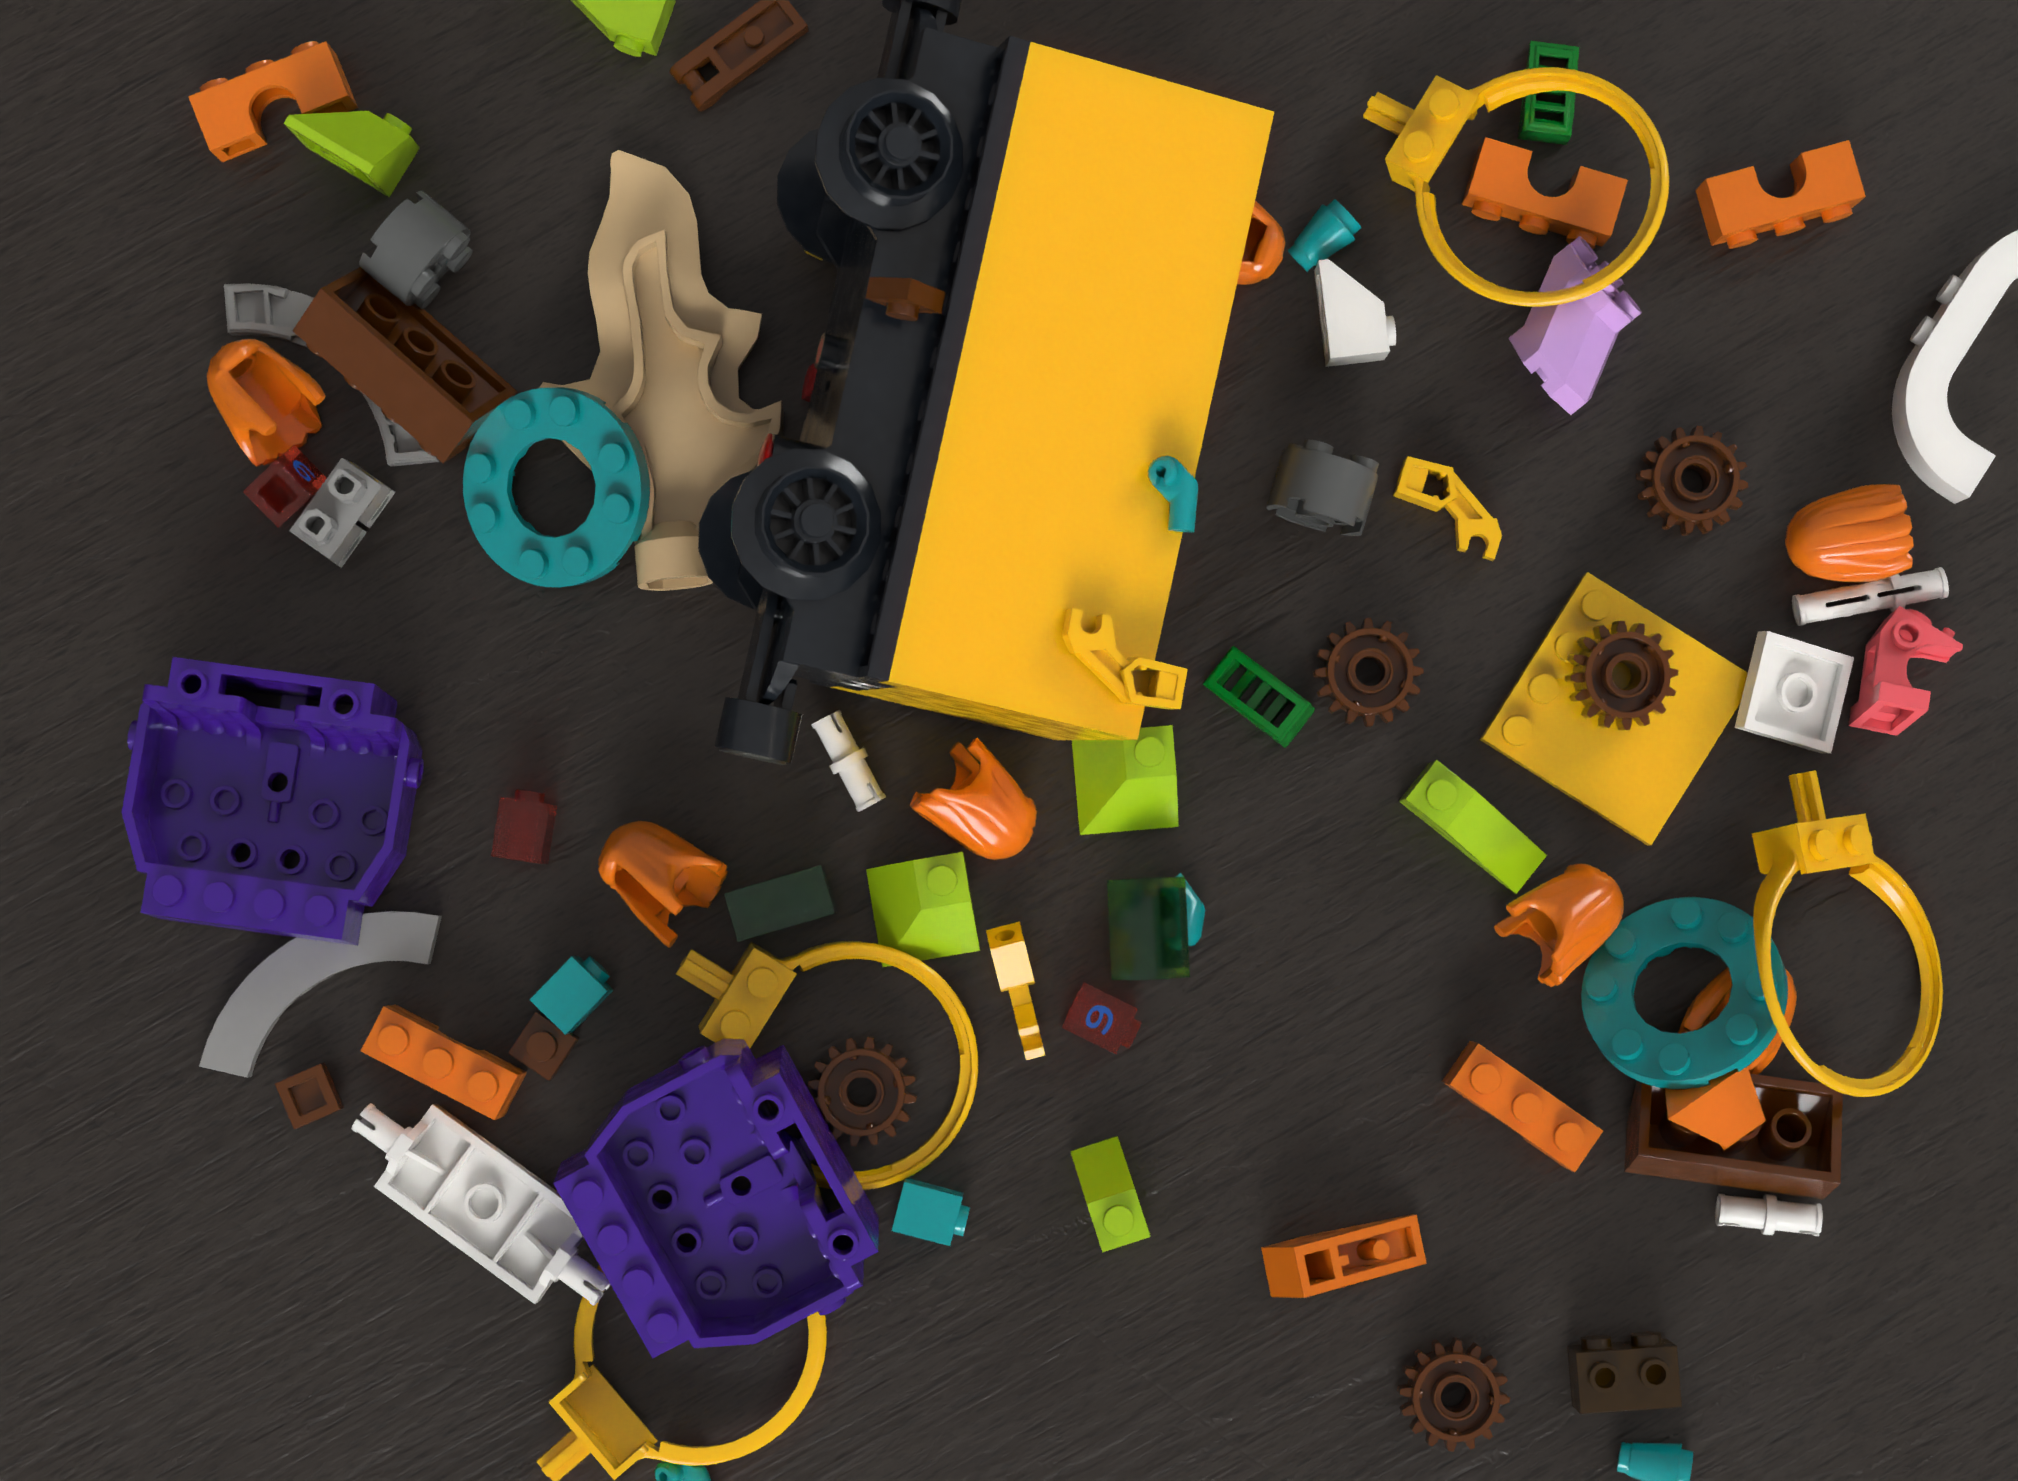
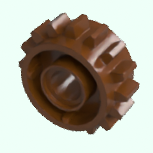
[1636,425,1748,536]
[1313,618,1424,727]
[1565,621,1678,730]
[808,1036,917,1147]
[1397,1337,1510,1452]

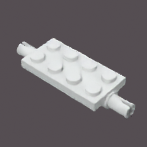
[351,1103,610,1306]

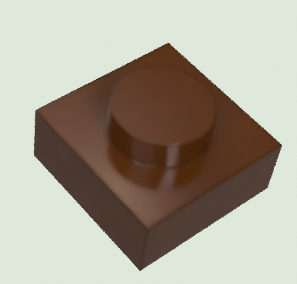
[866,277,946,321]
[508,1011,579,1081]
[275,1063,344,1130]

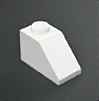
[1314,259,1396,367]

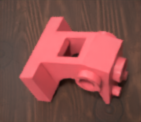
[1848,606,1963,736]

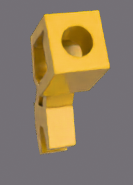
[1393,456,1502,561]
[1062,608,1188,710]
[986,922,1046,1060]

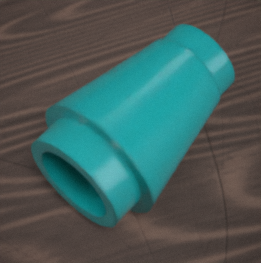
[1287,199,1361,272]
[1616,1442,1693,1481]

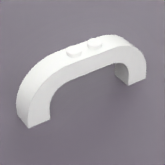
[1892,230,2018,504]

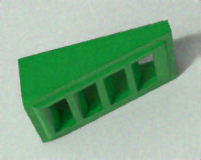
[1517,41,1579,145]
[1203,646,1315,748]

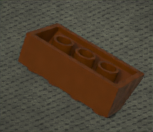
[293,267,518,464]
[1624,1074,1843,1200]

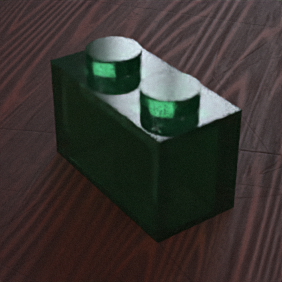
[724,865,838,942]
[1107,877,1190,980]

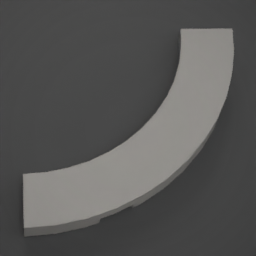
[224,283,439,467]
[199,911,442,1078]

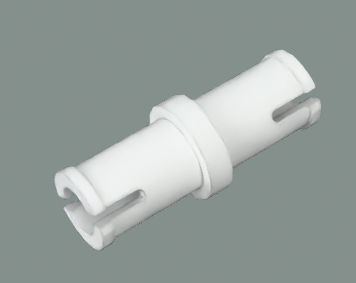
[811,710,886,812]
[1715,1193,1823,1236]

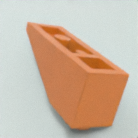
[1261,1214,1427,1298]

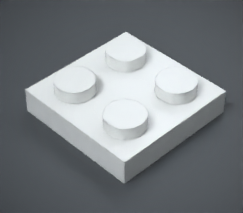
[1734,631,1854,753]

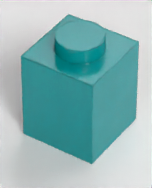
[530,956,614,1035]
[891,1178,970,1246]

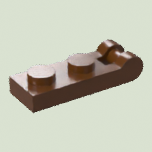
[670,0,809,112]

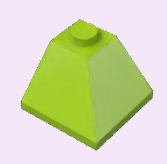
[284,111,420,197]
[1072,725,1179,835]
[866,852,980,967]

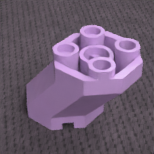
[1509,236,1642,415]

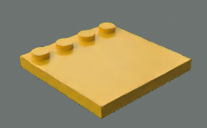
[1480,572,1748,846]

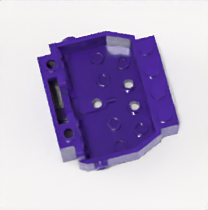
[122,657,424,946]
[553,1039,879,1359]

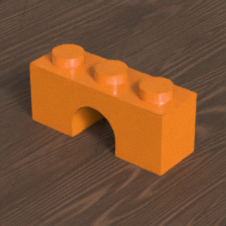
[188,41,358,162]
[1462,137,1628,249]
[1695,140,1866,249]
[361,1004,527,1120]
[1442,1041,1603,1172]

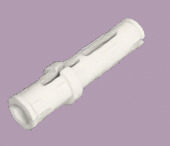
[1792,567,1949,626]

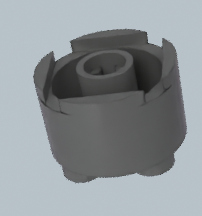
[359,190,473,309]
[1266,439,1379,536]

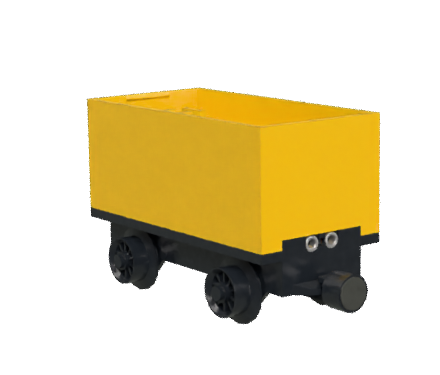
[698,0,1274,765]

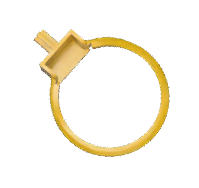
[1363,67,1669,307]
[1752,770,1943,1097]
[676,941,978,1190]
[536,1265,827,1481]

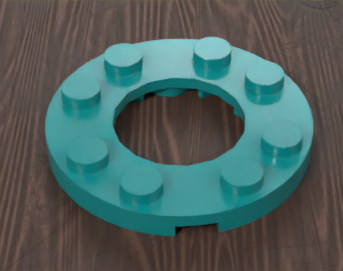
[463,387,650,587]
[1581,897,1788,1089]

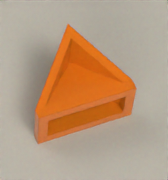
[1665,1066,1766,1150]

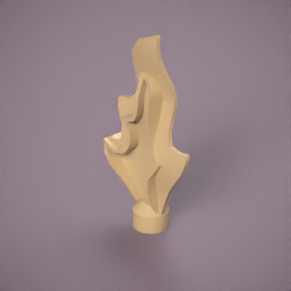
[539,150,784,591]

